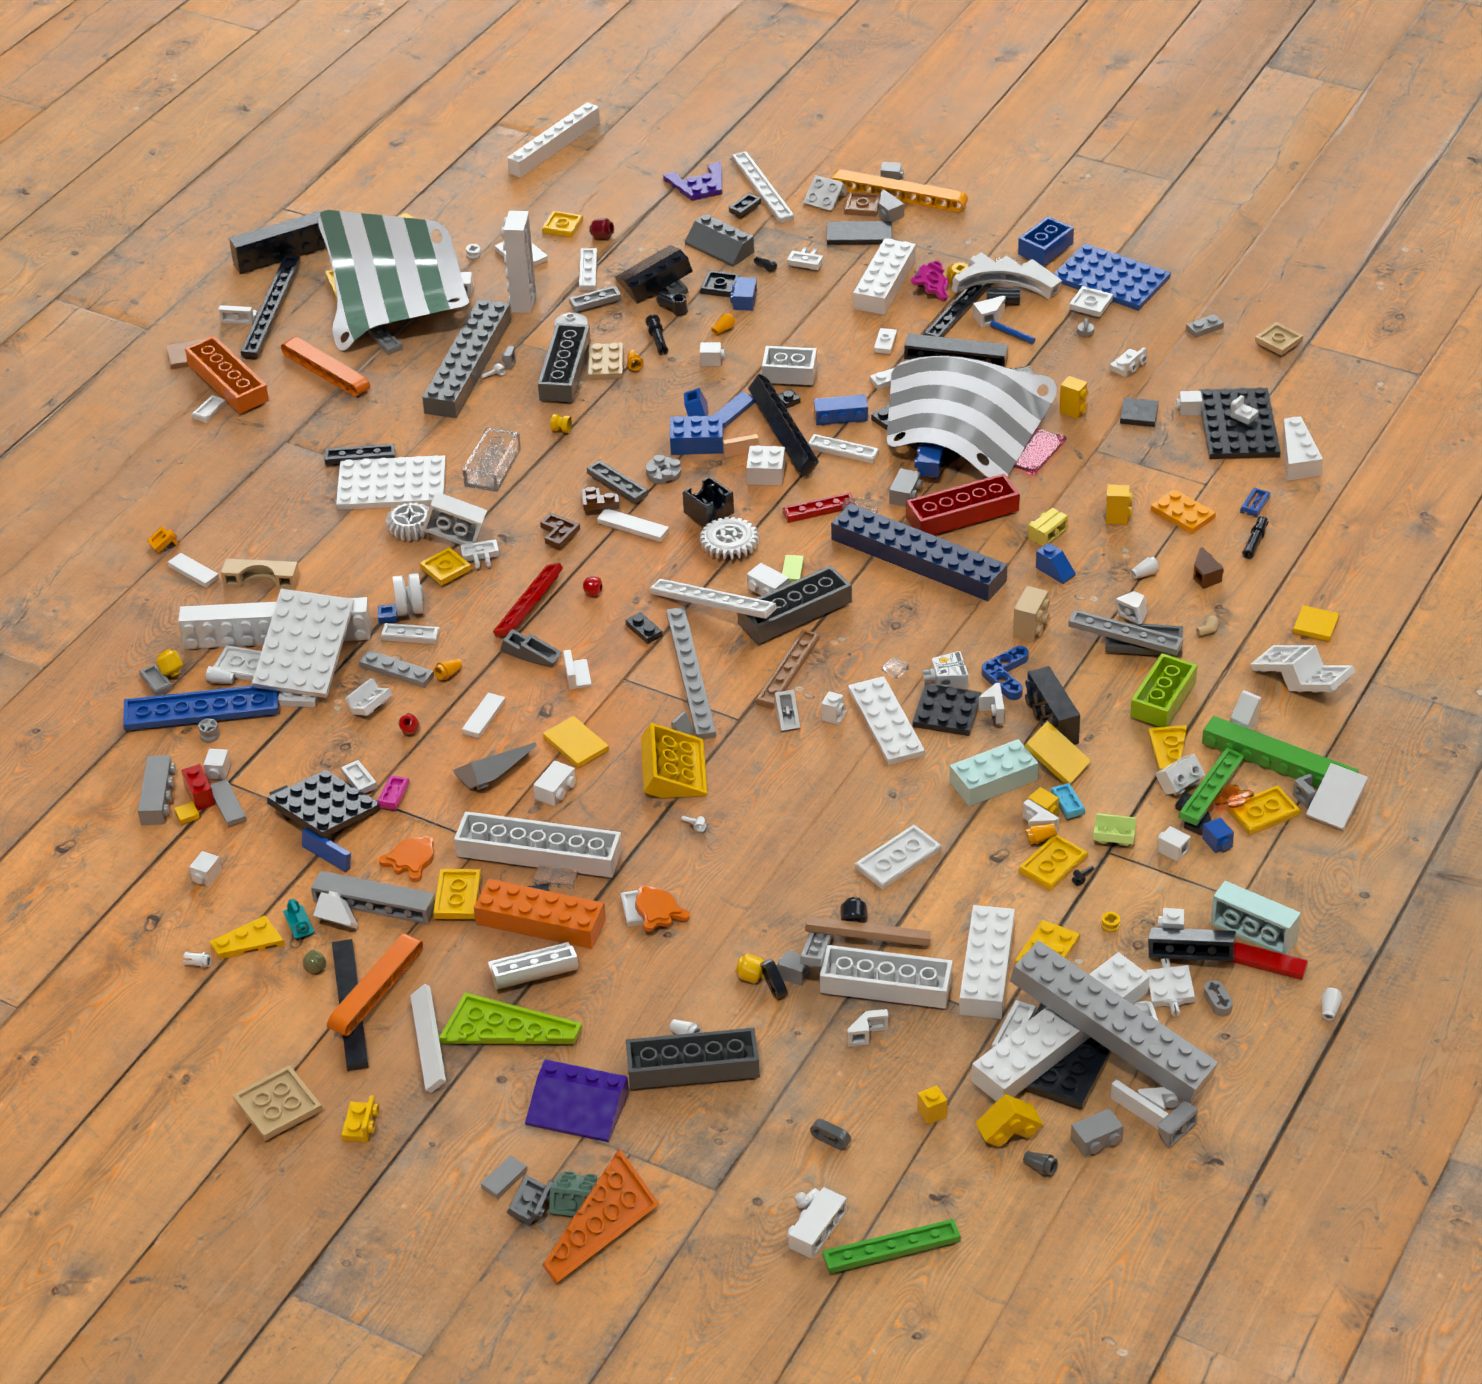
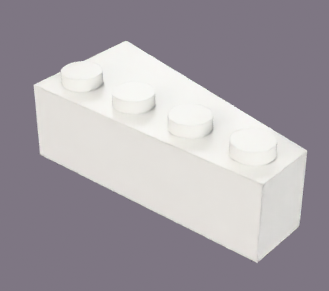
[1282,416,1323,481]

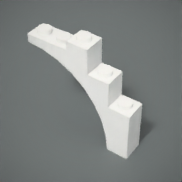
[951,252,1062,300]

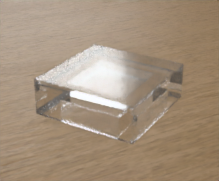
[882,656,909,679]

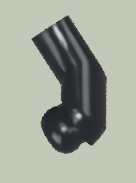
[754,257,777,271]

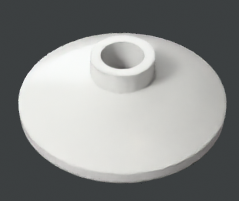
[554,312,588,326]

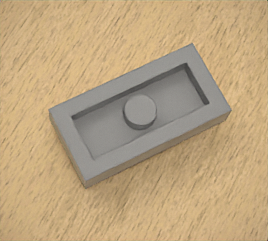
[1186,314,1224,338]

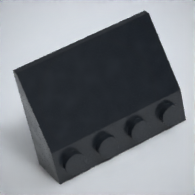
[615,245,693,304]

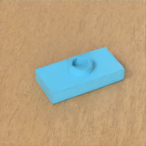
[1051,783,1085,819]

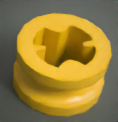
[1101,912,1120,932]

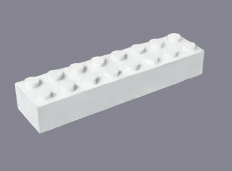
[454,811,622,878]

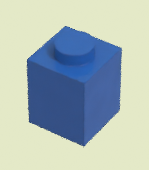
[1202,817,1234,853]

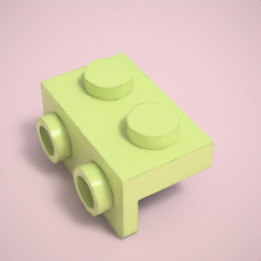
[1093,813,1136,846]

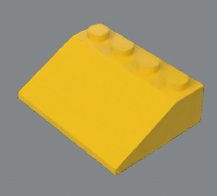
[641,722,707,798]

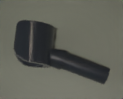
[1072,866,1094,886]

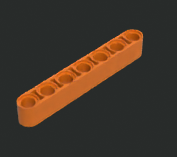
[281,336,370,397]
[327,933,423,1037]

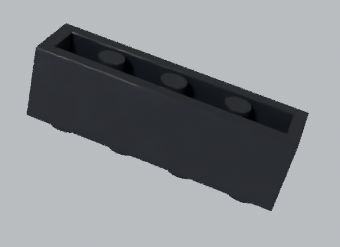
[1148,927,1236,961]

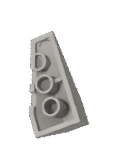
[453,742,537,790]

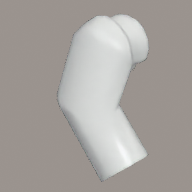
[794,1188,820,1208]

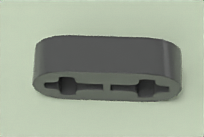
[810,1119,851,1150]

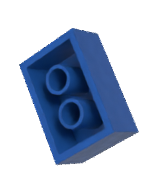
[1018,216,1074,266]
[670,415,723,455]

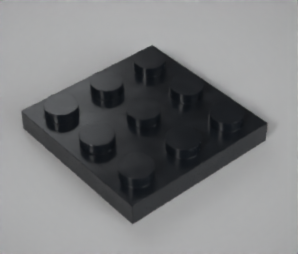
[913,683,982,736]

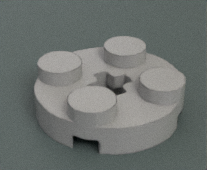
[646,455,681,484]

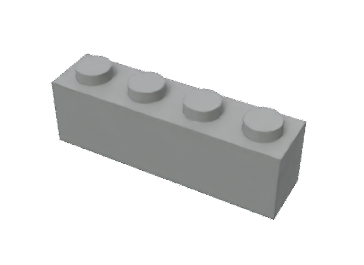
[138,755,176,825]

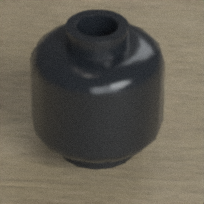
[840,897,868,923]

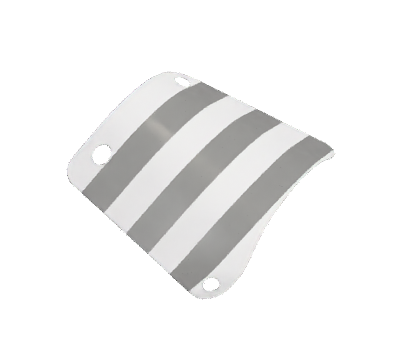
[887,356,1057,478]

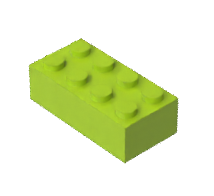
[1130,653,1197,727]

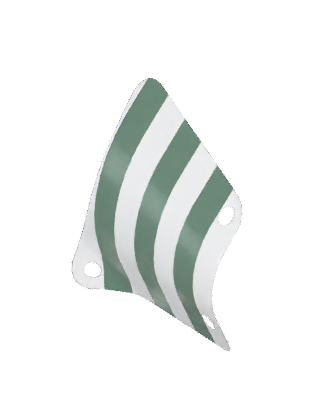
[318,210,469,351]

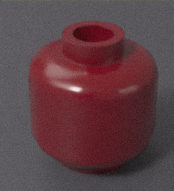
[589,218,614,240]

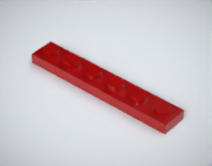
[493,563,563,637]

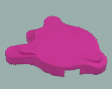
[910,260,948,301]

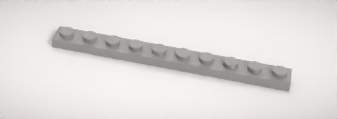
[666,607,716,739]

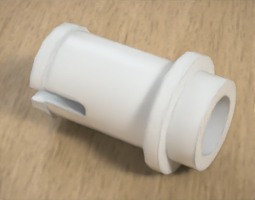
[183,952,211,969]

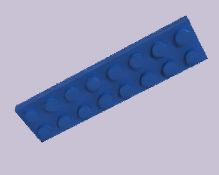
[123,685,278,731]

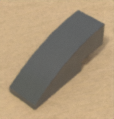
[500,629,562,666]

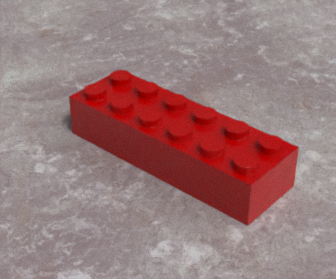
[906,473,1020,535]

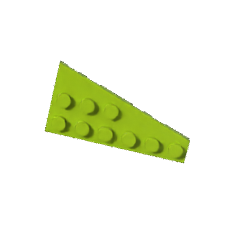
[439,992,583,1044]

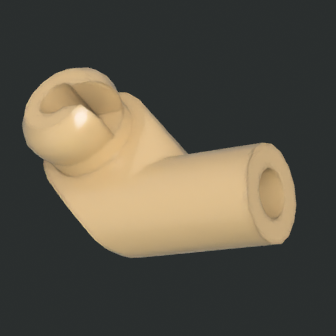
[1196,615,1219,637]

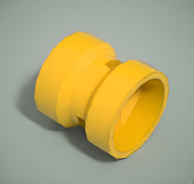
[550,414,572,433]

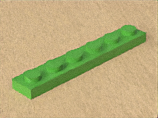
[1178,747,1245,826]
[822,1219,961,1274]

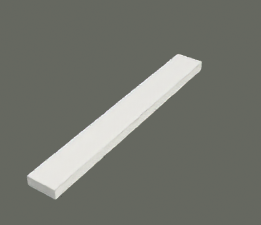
[732,151,794,223]
[649,579,777,619]

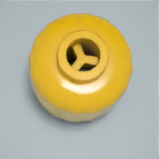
[155,648,184,678]
[735,953,764,984]

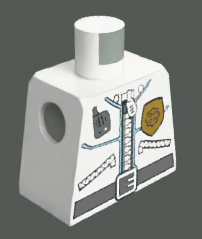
[922,651,968,689]

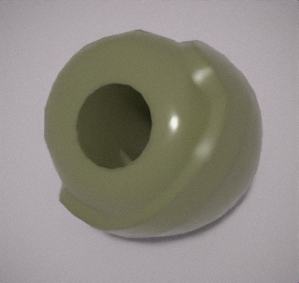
[303,950,326,973]

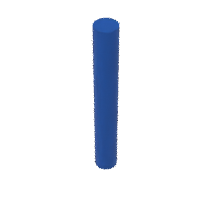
[990,320,1036,344]

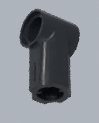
[656,290,688,316]

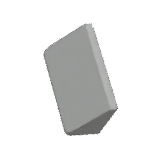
[1158,1101,1198,1148]

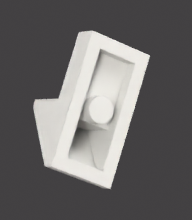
[978,683,1004,724]
[1022,799,1059,833]
[1138,1087,1182,1110]

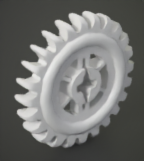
[699,517,759,560]

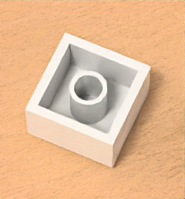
[746,445,785,486]

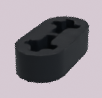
[760,959,787,999]

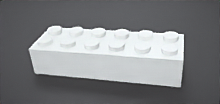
[501,211,536,313]
[853,239,916,315]
[959,905,1015,1019]
[820,945,953,1009]

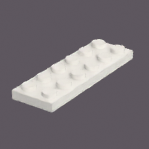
[848,676,925,765]

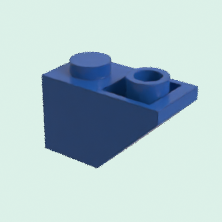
[684,388,708,416]

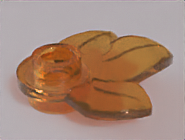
[1214,784,1254,808]

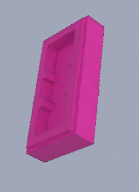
[377,775,410,810]

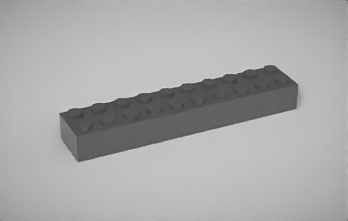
[422,299,511,418]

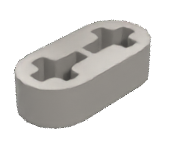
[1204,980,1233,1016]

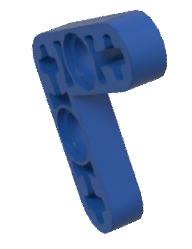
[982,646,1029,700]

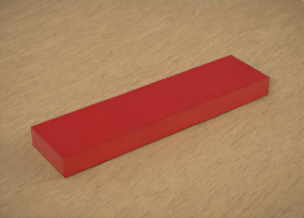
[782,492,856,523]
[1230,942,1308,980]

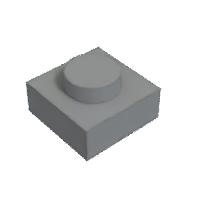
[502,346,516,370]

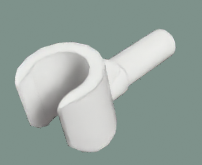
[481,363,506,378]
[681,816,707,832]

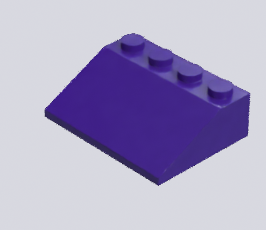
[525,1059,629,1143]

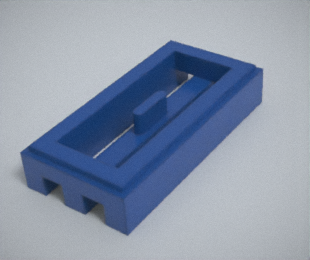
[1240,487,1271,518]

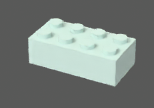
[949,739,1039,806]
[1210,881,1301,955]

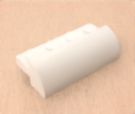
[488,942,578,990]

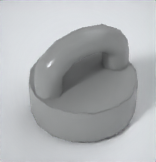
[1077,318,1094,337]

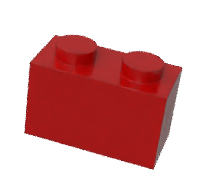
[181,764,215,811]

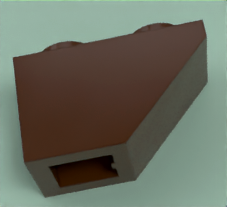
[1193,547,1224,589]

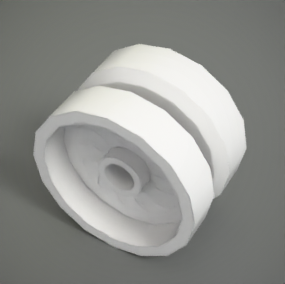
[392,573,424,616]

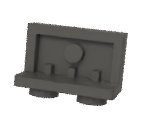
[506,1175,553,1226]

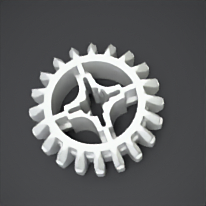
[386,502,430,541]

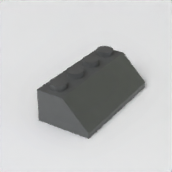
[685,214,754,267]

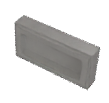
[139,664,173,696]
[481,1156,527,1199]

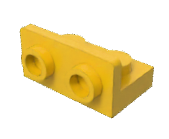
[341,1095,379,1143]

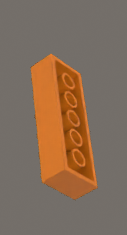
[185,336,269,414]
[474,879,606,949]

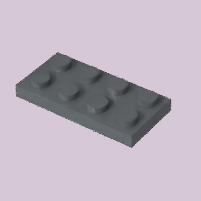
[1105,622,1183,657]

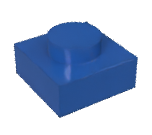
[378,604,397,623]

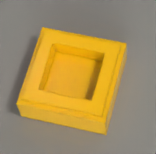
[174,801,200,825]

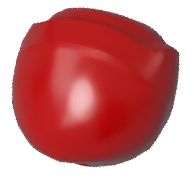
[583,576,603,597]
[398,713,419,735]

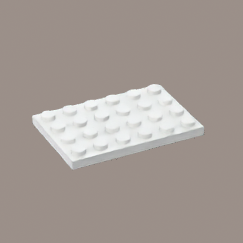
[336,455,446,510]
[252,589,354,698]

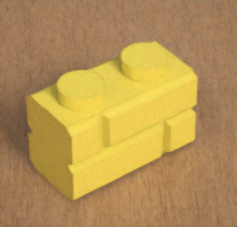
[1028,508,1068,546]

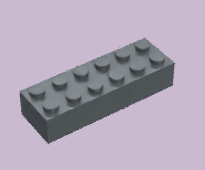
[538,323,591,402]
[738,565,852,644]
[625,1027,760,1089]

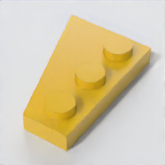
[1148,725,1187,771]

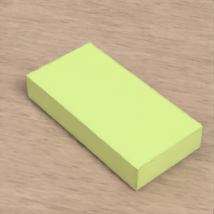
[782,555,804,584]

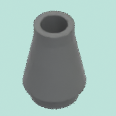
[1023,1151,1058,1176]

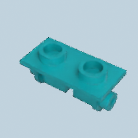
[283,899,315,939]

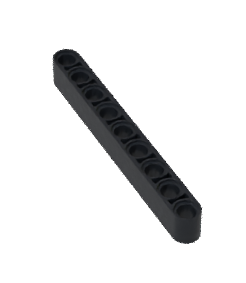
[748,374,819,477]

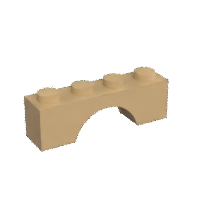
[221,558,299,590]

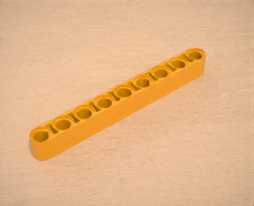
[831,170,968,212]

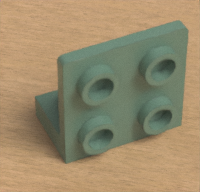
[549,1171,599,1216]

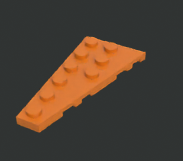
[542,1149,659,1284]

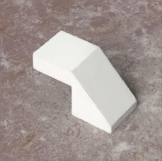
[847,1009,888,1047]

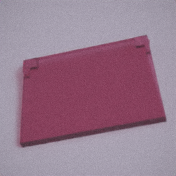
[1013,428,1066,475]

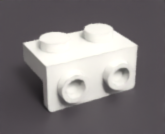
[345,678,393,716]

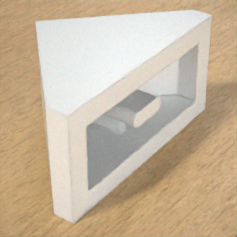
[774,689,800,731]

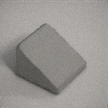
[671,712,695,735]

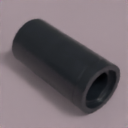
[986,287,1020,304]

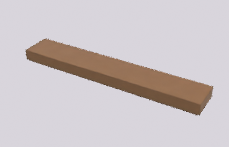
[756,629,820,709]
[805,916,931,946]

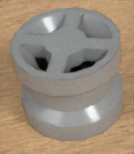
[198,719,220,743]

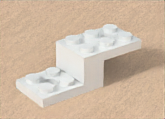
[1250,645,1355,693]

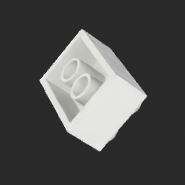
[762,346,817,386]
[422,491,487,545]

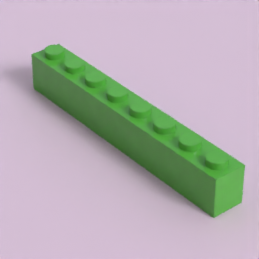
[1202,716,1359,788]

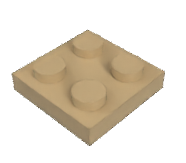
[1255,322,1303,356]

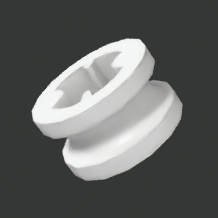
[466,244,480,258]

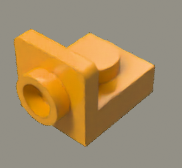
[147,526,179,553]

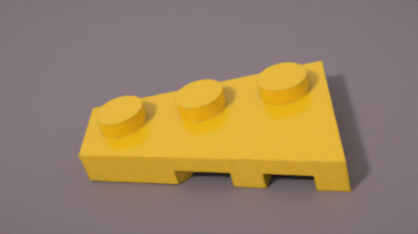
[209,915,285,959]

